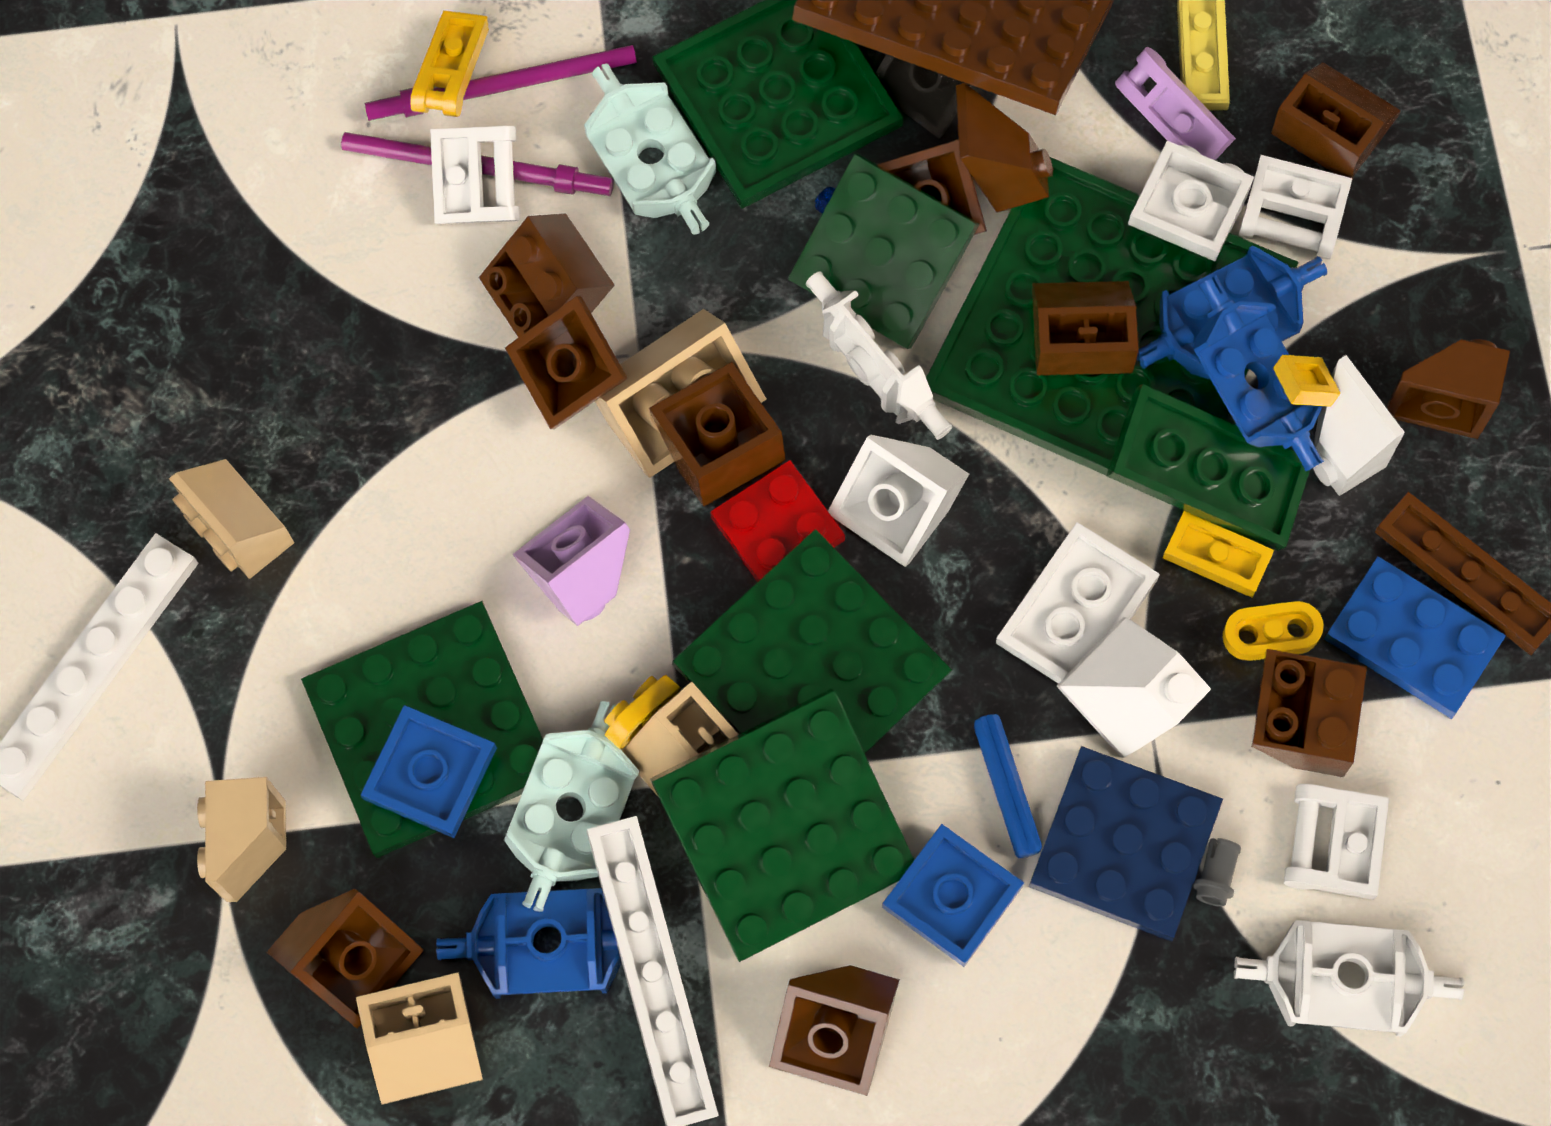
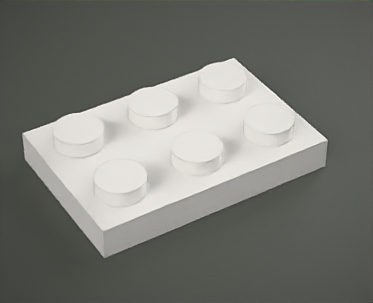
[996,522,1160,684]

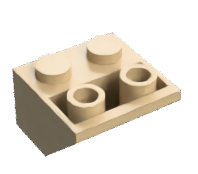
[169,459,294,579]
[623,682,739,796]
[197,777,286,902]
[356,973,483,1105]

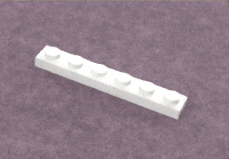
[0,533,199,801]
[587,816,719,1126]

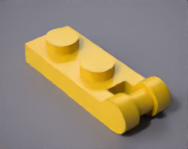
[411,10,489,117]

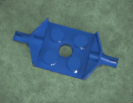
[1137,246,1327,379]
[1193,275,1324,472]
[436,888,622,999]

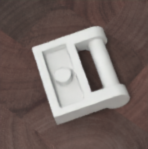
[430,126,520,224]
[1238,155,1352,259]
[1284,784,1389,900]

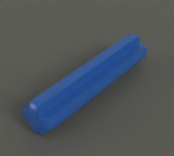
[974,714,1042,858]

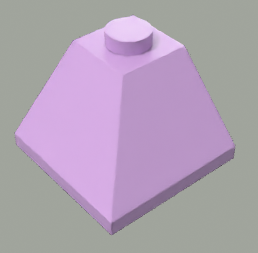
[513,496,630,626]

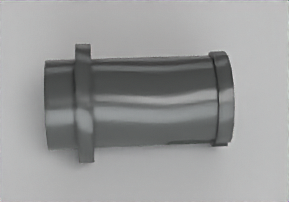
[1194,838,1241,906]

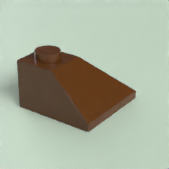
[956,83,1053,213]
[878,139,987,235]
[505,296,628,430]
[266,888,424,1029]
[769,965,900,1096]

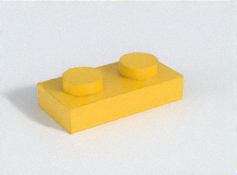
[1163,511,1274,598]

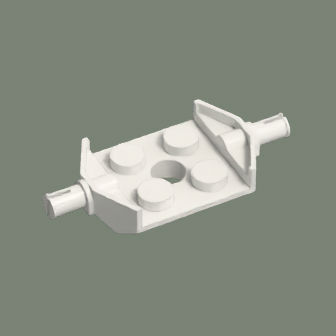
[806,271,952,440]
[1234,920,1464,1037]

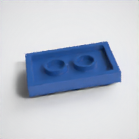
[1324,557,1506,719]

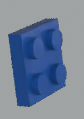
[361,705,497,838]
[882,824,1024,967]

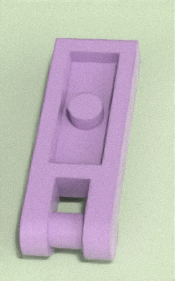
[1115,47,1236,160]

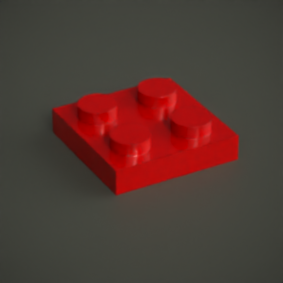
[711,460,845,582]

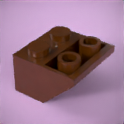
[1271,62,1401,178]
[478,213,615,338]
[1032,281,1139,375]
[1251,649,1367,777]

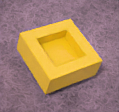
[1273,355,1341,407]

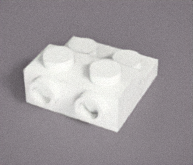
[1128,141,1254,261]

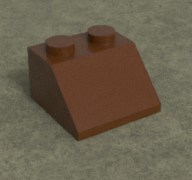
[1386,339,1510,439]
[649,362,786,507]

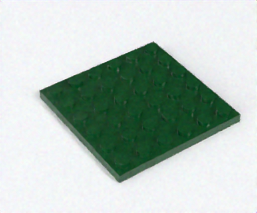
[926,157,1299,475]

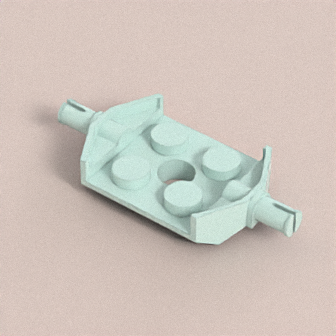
[584,64,716,235]
[504,701,639,912]

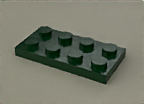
[1106,384,1310,551]

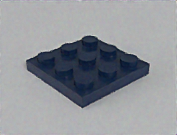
[1029,746,1223,942]

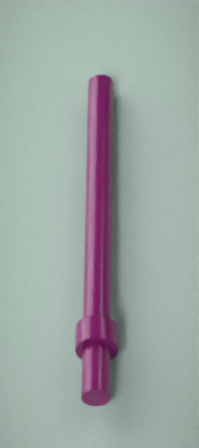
[364,45,637,121]
[341,132,614,196]

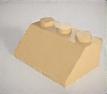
[595,309,766,478]

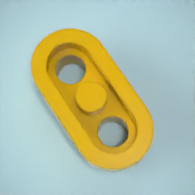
[1223,601,1324,661]
[604,675,681,749]

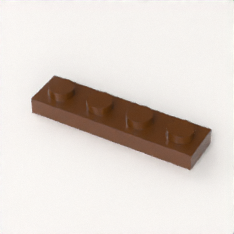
[1375,491,1551,655]

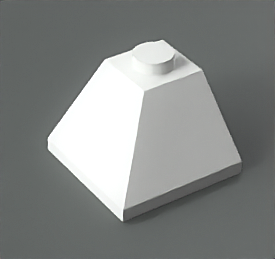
[1313,355,1405,496]
[828,435,969,567]
[1057,617,1211,758]

